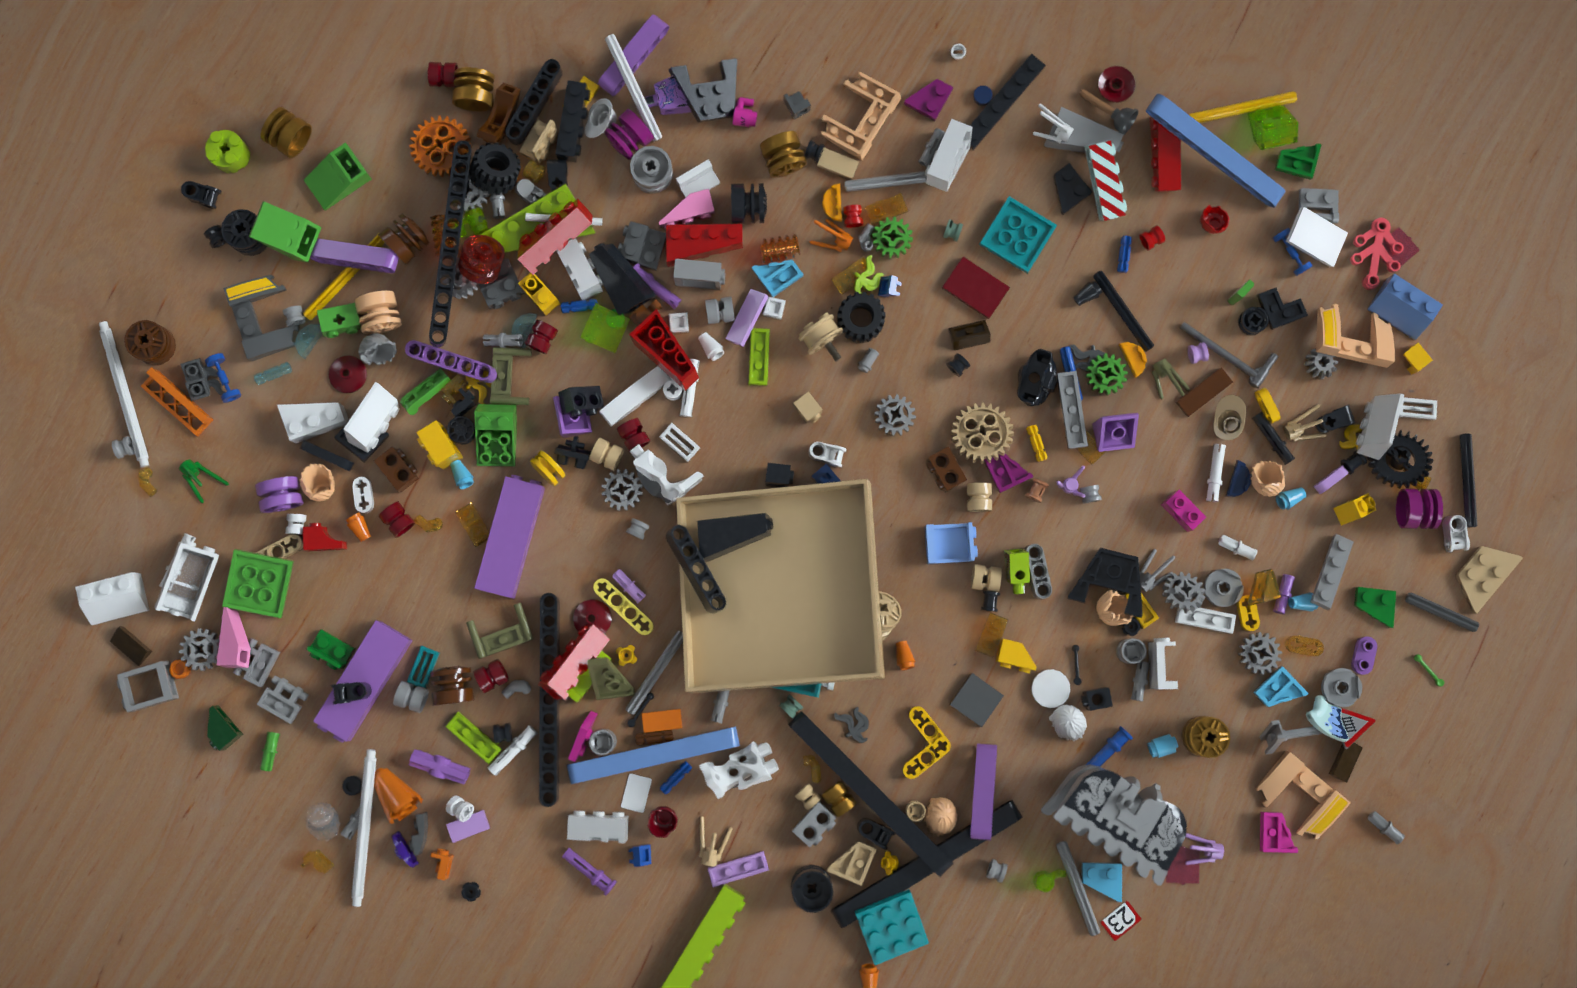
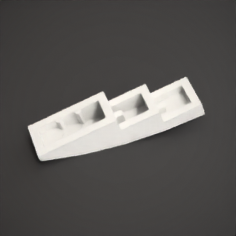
[599,366,672,427]

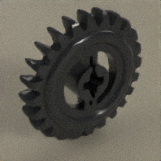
[1367,430,1434,489]

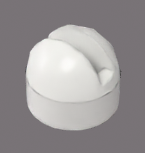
[951,44,966,59]

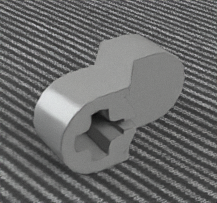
[515,179,546,204]

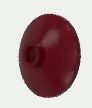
[1098,66,1136,103]
[329,355,367,393]
[573,599,612,634]

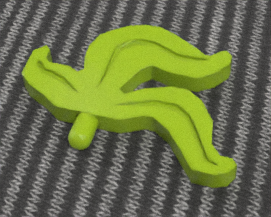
[854,255,884,294]

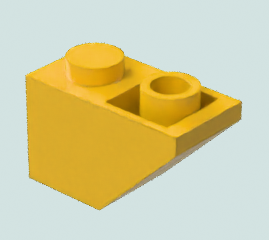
[518,273,560,316]
[1333,493,1376,526]
[996,639,1037,674]

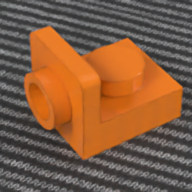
[430,849,454,880]

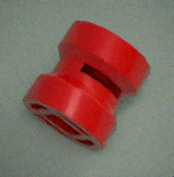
[843,204,863,228]
[1139,225,1166,251]

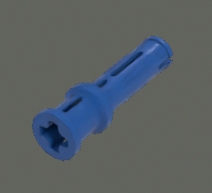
[1085,726,1133,767]

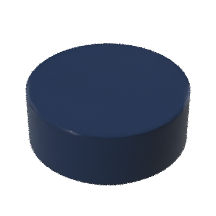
[973,85,993,106]

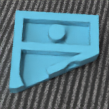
[1082,862,1122,902]

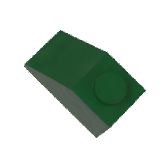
[207,705,244,751]

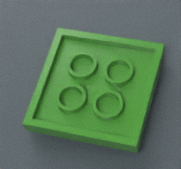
[222,549,294,618]

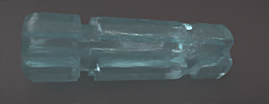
[254,362,292,385]

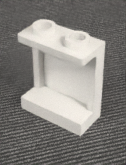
[1148,638,1178,689]

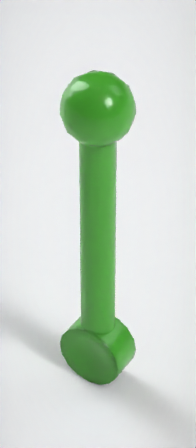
[1414,654,1444,687]

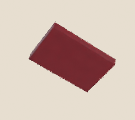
[942,256,1010,319]

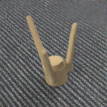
[1284,404,1327,442]
[699,816,732,866]

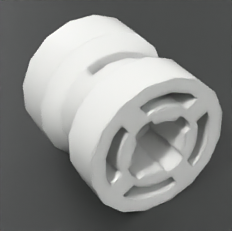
[285,514,307,535]
[446,795,474,822]

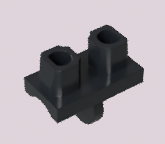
[554,436,592,469]

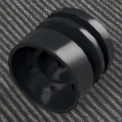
[731,183,767,224]
[221,209,268,256]
[791,864,834,913]

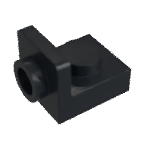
[450,388,476,417]

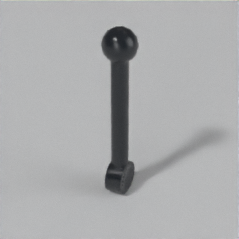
[1072,645,1082,685]
[628,692,654,727]

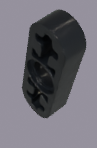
[299,440,354,471]

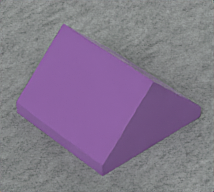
[553,396,592,438]
[1092,413,1139,452]

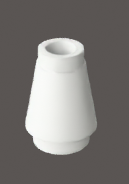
[698,332,724,361]

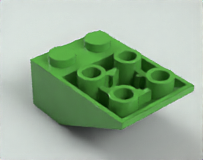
[304,142,372,211]
[249,201,322,262]
[474,404,517,466]

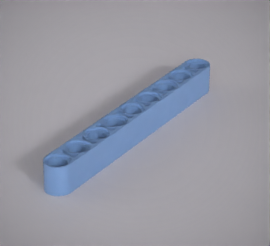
[1146,94,1285,208]
[567,727,740,784]

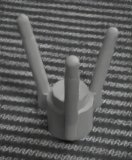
[1140,549,1175,592]

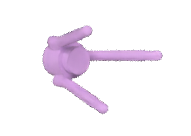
[1056,466,1085,498]
[1185,833,1224,865]

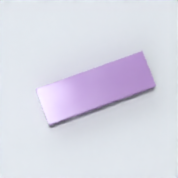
[726,289,768,347]
[707,851,769,887]

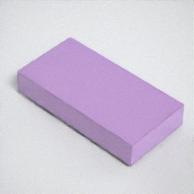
[446,810,490,843]

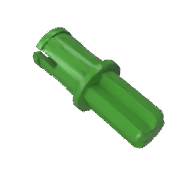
[260,732,280,772]

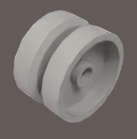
[630,146,673,194]

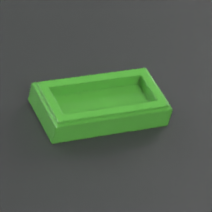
[1227,279,1255,305]

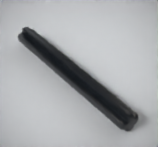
[1093,270,1154,352]
[1460,433,1478,528]

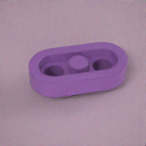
[1351,637,1377,675]

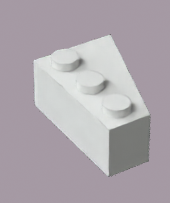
[925,119,973,192]
[556,238,603,300]
[277,403,349,443]
[567,810,629,843]

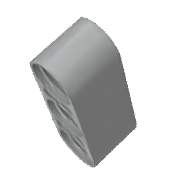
[1025,544,1052,599]

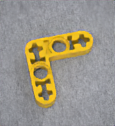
[902,706,951,779]

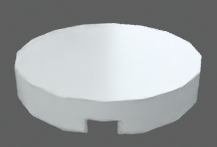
[1031,669,1070,708]

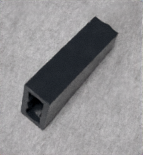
[589,243,656,315]
[697,513,773,562]

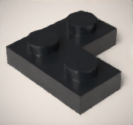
[1257,288,1308,330]

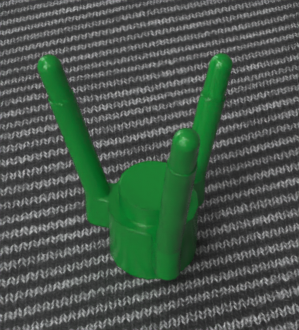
[179,459,229,503]

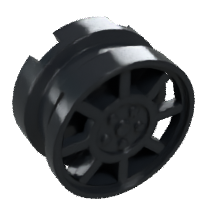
[1238,307,1269,336]
[447,416,475,445]

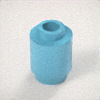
[1147,734,1178,758]

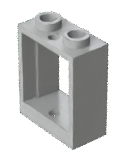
[673,259,726,290]
[117,661,179,712]

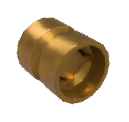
[821,780,857,818]

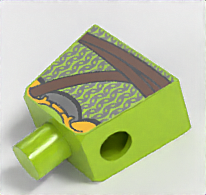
[1004,549,1030,594]

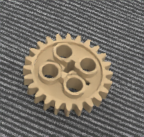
[951,403,1014,464]

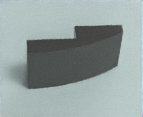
[180,358,211,401]
[409,812,428,856]

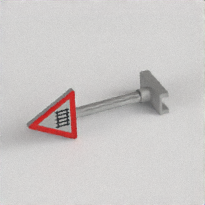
[1260,708,1376,754]

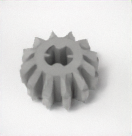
[1304,349,1339,380]

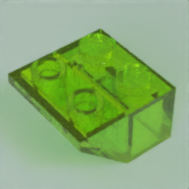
[1248,105,1299,150]

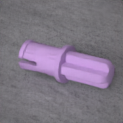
[612,569,646,604]

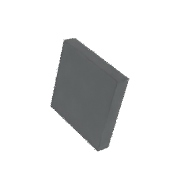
[950,673,1004,727]

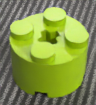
[205,130,250,173]

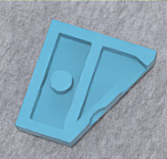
[752,260,803,297]
[1253,666,1309,707]

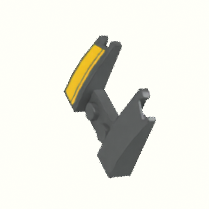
[223,275,299,361]

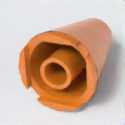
[374,768,423,824]

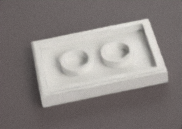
[1286,207,1347,267]

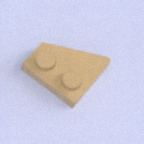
[827,841,877,886]

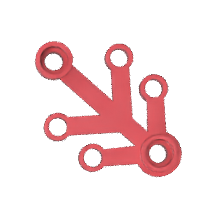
[1350,218,1404,290]

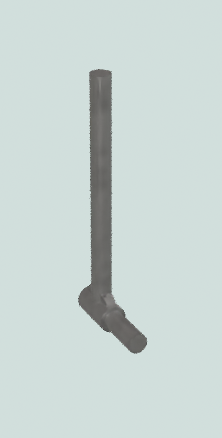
[1180,322,1278,389]

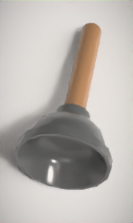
[1079,89,1139,136]

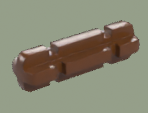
[635,730,673,745]

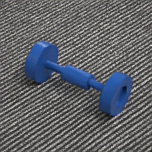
[1272,228,1313,276]
[205,353,241,403]

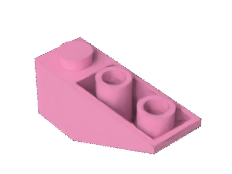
[659,189,715,229]
[217,607,251,668]

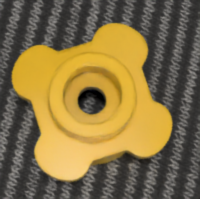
[616,645,637,666]
[881,851,899,875]

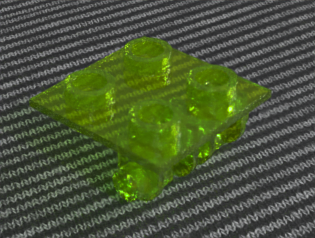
[580,303,630,353]

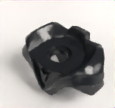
[1017,349,1058,406]

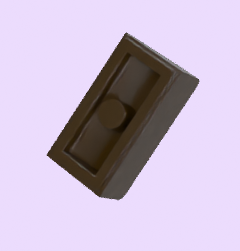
[949,320,990,351]
[110,626,152,666]
[1329,743,1363,783]

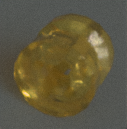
[523,160,546,183]

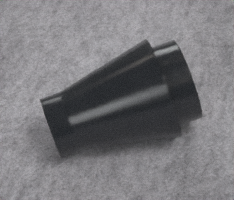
[1073,281,1102,306]

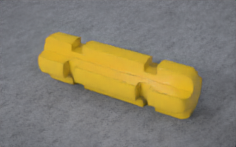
[1026,425,1047,462]

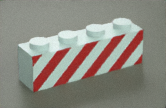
[1084,140,1127,221]

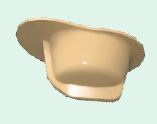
[1214,395,1246,440]

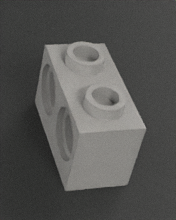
[792,802,836,847]

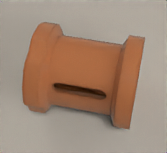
[1025,478,1049,503]

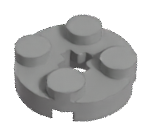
[1204,569,1244,607]
[1321,668,1362,707]

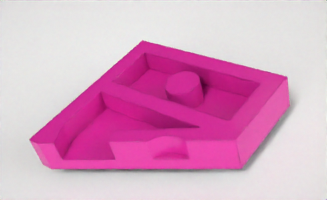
[568,711,598,762]
[1260,812,1298,853]

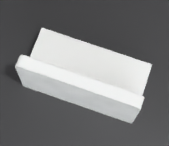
[676,159,720,198]

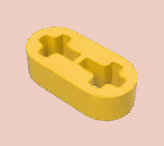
[1255,387,1280,424]
[1236,595,1260,631]

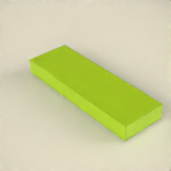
[748,328,770,386]
[445,712,503,764]

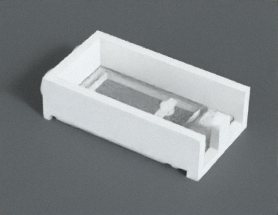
[154,540,219,621]

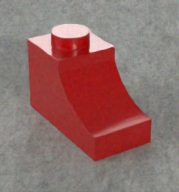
[303,523,347,551]

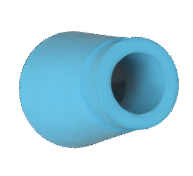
[450,460,474,489]
[1276,487,1306,510]
[1288,592,1319,612]

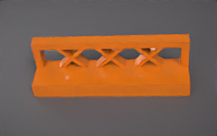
[141,367,214,436]

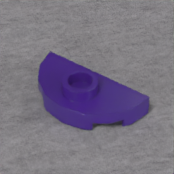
[392,831,419,868]

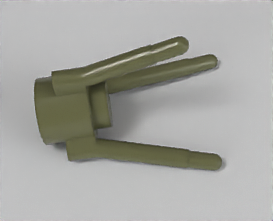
[1151,359,1190,399]

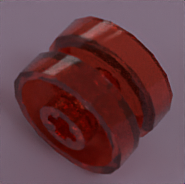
[458,235,505,284]

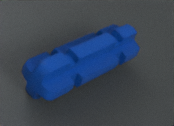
[1117,236,1132,273]
[561,299,598,313]
[660,761,692,794]

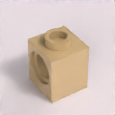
[793,392,823,424]

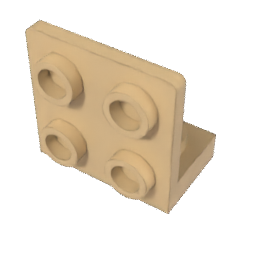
[519,119,559,164]

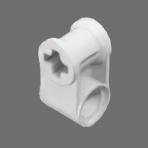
[808,442,847,468]
[1442,515,1470,553]

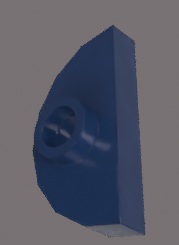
[1226,460,1252,497]

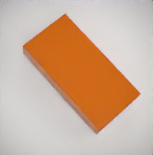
[642,709,683,733]

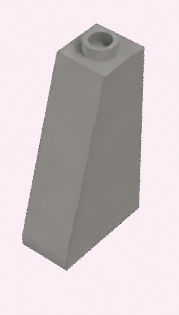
[1044,107,1124,153]

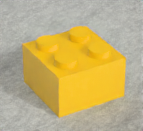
[416,420,463,469]

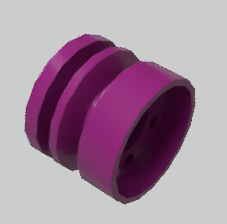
[604,109,654,160]
[1396,489,1443,529]

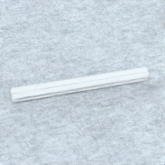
[605,34,662,142]

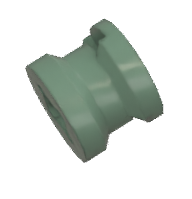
[943,219,963,242]
[779,694,804,718]

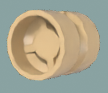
[589,438,624,471]
[967,483,992,512]
[971,564,1002,592]

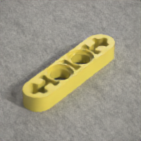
[593,579,654,635]

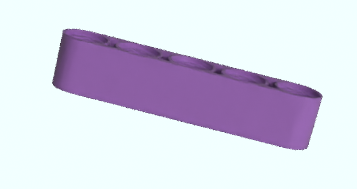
[598,14,669,96]
[310,239,399,273]
[405,340,497,383]
[971,743,997,840]

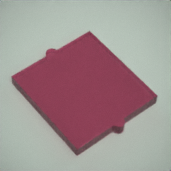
[1382,227,1420,269]
[1166,846,1200,885]

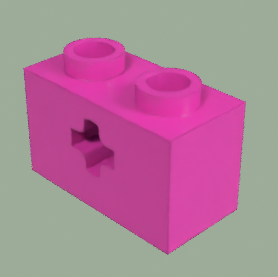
[1161,489,1206,532]

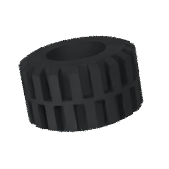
[469,143,521,195]
[837,292,886,343]

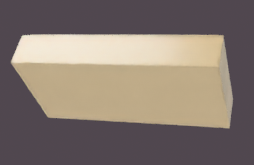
[817,148,859,180]

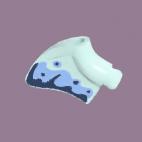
[1306,695,1349,742]

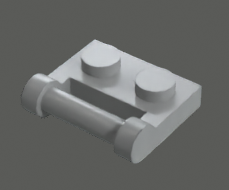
[1299,188,1339,224]

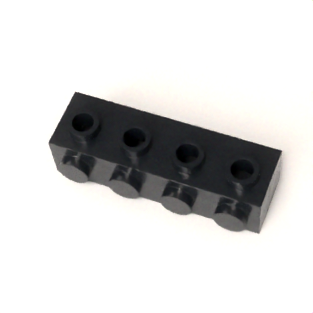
[555,80,591,162]

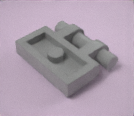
[233,638,280,687]
[257,675,309,724]

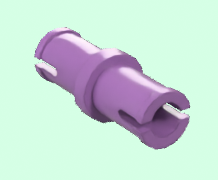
[1273,574,1295,615]

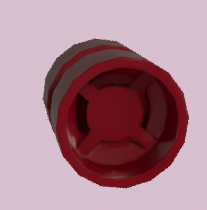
[428,62,458,87]
[524,319,558,355]
[617,418,651,453]
[379,501,415,538]
[473,659,509,693]

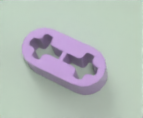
[1314,465,1349,494]

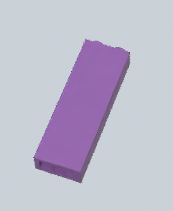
[475,475,545,599]
[313,620,413,742]

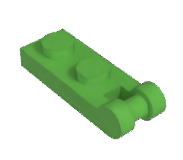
[400,368,452,415]

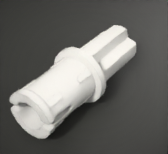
[1218,535,1258,561]

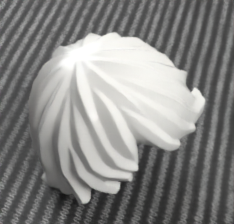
[1049,704,1087,741]

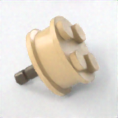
[798,312,843,362]

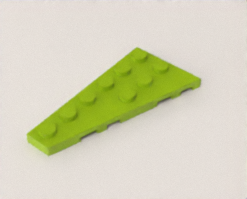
[468,183,596,258]

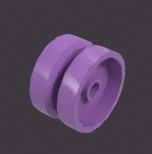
[255,476,304,513]

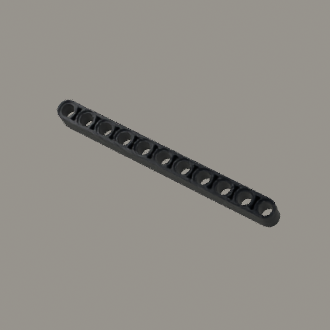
[429,140,472,348]
[539,593,560,807]
[788,711,954,877]
[831,800,1023,928]

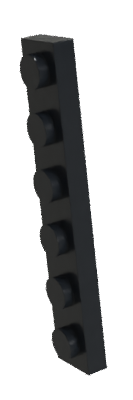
[970,54,1046,150]

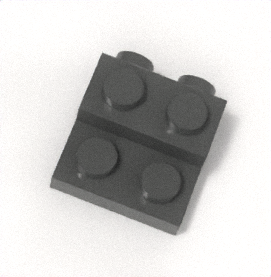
[618,221,666,271]
[478,258,525,309]

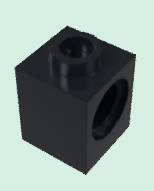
[1081,687,1113,711]

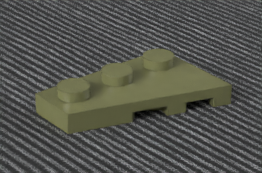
[588,657,635,700]

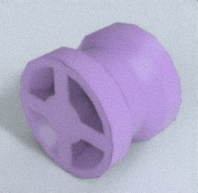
[1188,342,1209,364]

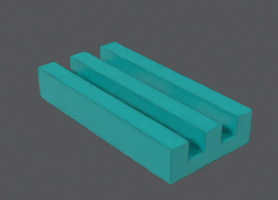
[407,646,440,688]

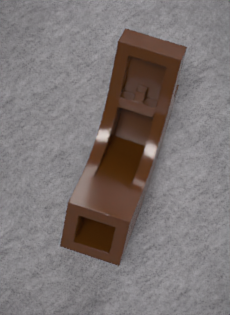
[477,83,521,143]

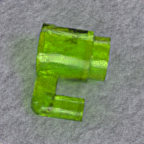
[455,208,489,238]
[1033,868,1067,892]

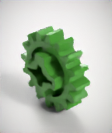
[872,217,913,259]
[1085,353,1128,396]

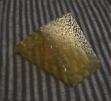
[1248,569,1281,605]

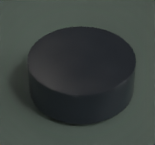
[342,776,362,796]

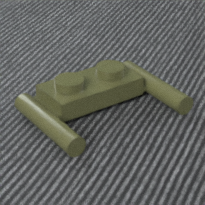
[490,347,532,405]
[466,603,533,659]

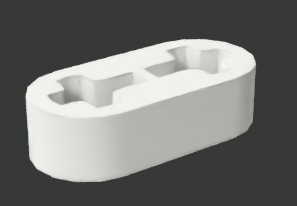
[352,477,374,513]

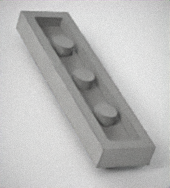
[1056,371,1088,449]
[1310,534,1353,610]

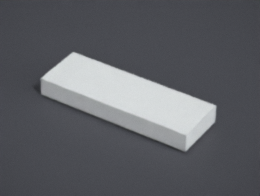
[1175,607,1236,634]

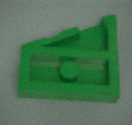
[1275,143,1322,180]
[1354,587,1396,628]

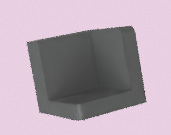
[783,91,811,120]

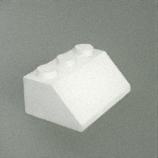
[344,382,399,453]
[1356,394,1404,460]
[75,572,149,625]

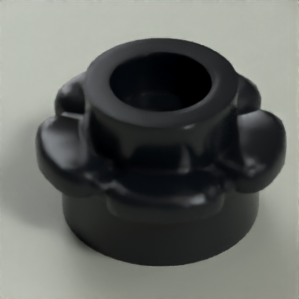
[1122,617,1141,636]
[461,882,481,902]

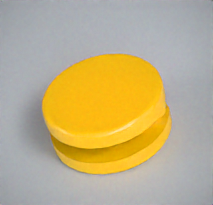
[530,450,565,486]

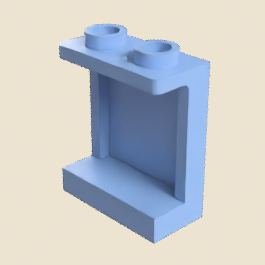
[924,522,978,564]

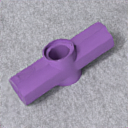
[409,749,471,784]

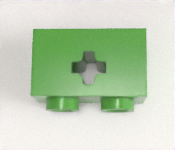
[317,303,361,338]

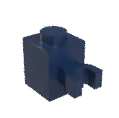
[811,464,841,484]

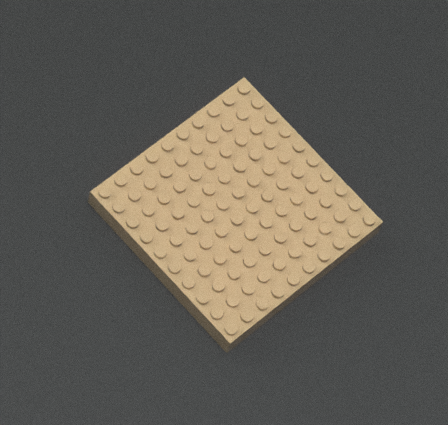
[676,479,885,693]

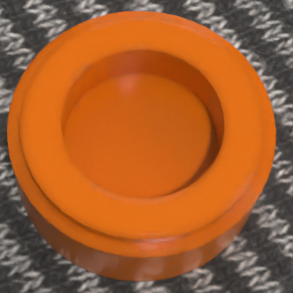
[169,659,191,679]

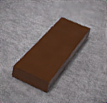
[1176,367,1233,417]

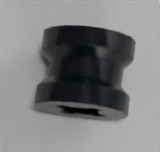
[804,140,825,163]
[204,225,227,248]
[946,353,970,377]
[493,723,512,744]

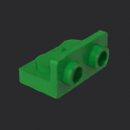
[306,629,356,670]

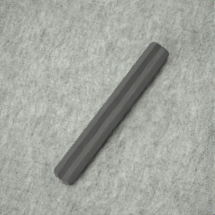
[1405,593,1479,632]

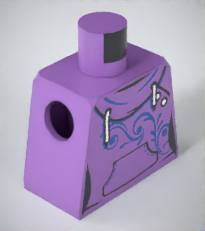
[645,76,691,115]

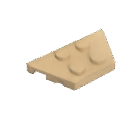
[1455,546,1523,614]

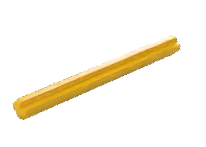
[1189,91,1297,123]
[303,233,385,320]

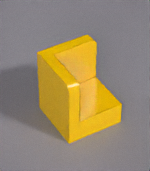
[1403,342,1433,375]

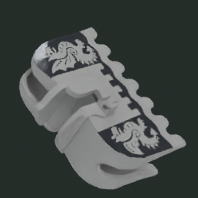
[1040,764,1187,885]

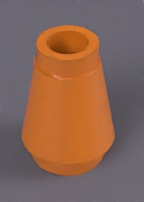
[346,512,371,542]
[896,641,916,670]
[859,963,879,988]

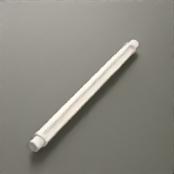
[99,321,150,468]
[351,749,377,907]

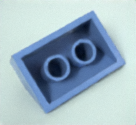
[1367,274,1443,340]

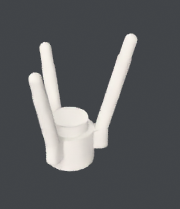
[1033,104,1074,143]

